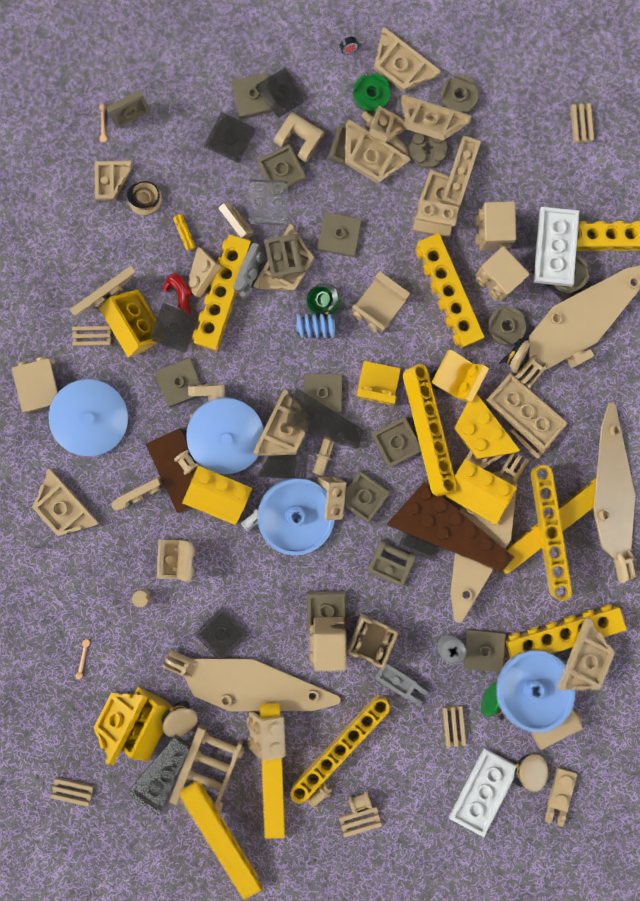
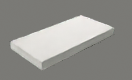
[533,207,579,287]
[449,748,516,837]

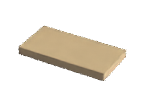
[485,373,568,452]

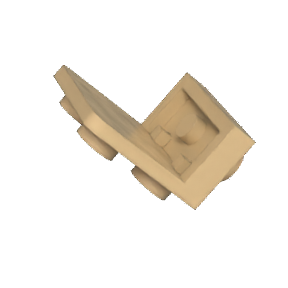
[156,539,195,582]
[247,712,285,761]

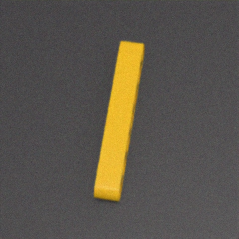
[403,364,456,497]
[531,465,572,601]
[503,478,596,574]
[291,695,390,804]
[260,703,285,839]
[179,781,263,900]

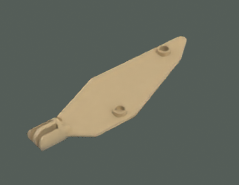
[515,266,640,389]
[593,402,638,583]
[450,453,530,623]
[163,649,341,711]

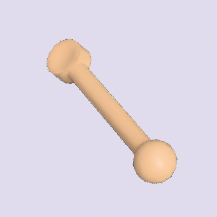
[99,104,107,143]
[75,639,90,680]

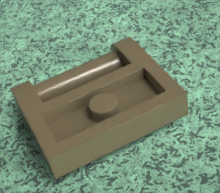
[264,234,306,279]
[367,539,416,587]

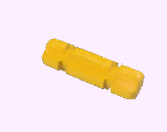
[173,214,196,251]

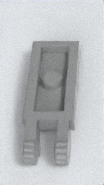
[233,243,266,298]
[374,662,429,706]

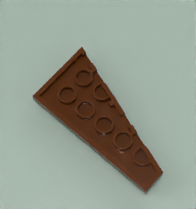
[386,482,514,573]

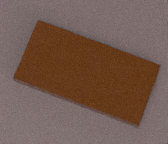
[146,428,197,513]

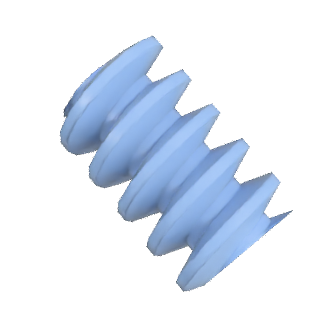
[297,314,335,338]

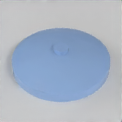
[49,379,128,456]
[186,397,264,474]
[257,478,334,555]
[497,650,575,733]

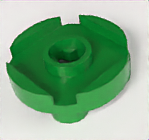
[353,73,390,114]

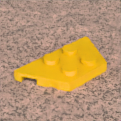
[454,394,520,459]
[93,693,148,765]

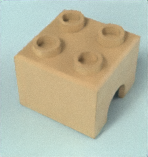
[475,202,516,251]
[475,246,530,302]
[346,613,399,669]
[310,617,346,671]

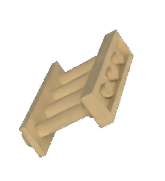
[169,723,245,813]

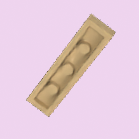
[441,135,481,208]

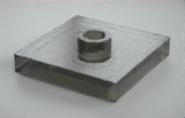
[256,68,308,118]
[204,112,255,163]
[149,303,199,353]
[194,607,249,659]

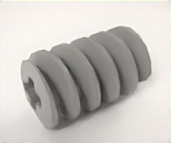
[437,634,466,664]

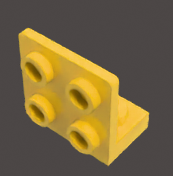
[432,350,489,403]
[356,361,400,406]

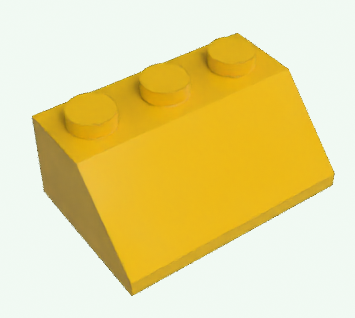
[99,289,167,357]
[446,459,517,526]
[182,466,252,525]
[122,687,172,762]

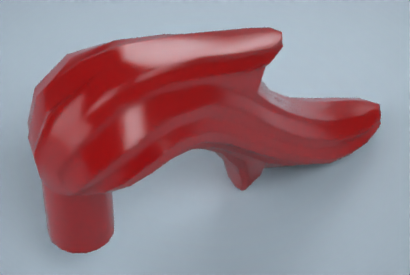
[162,273,194,321]

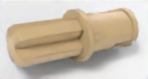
[312,438,335,476]

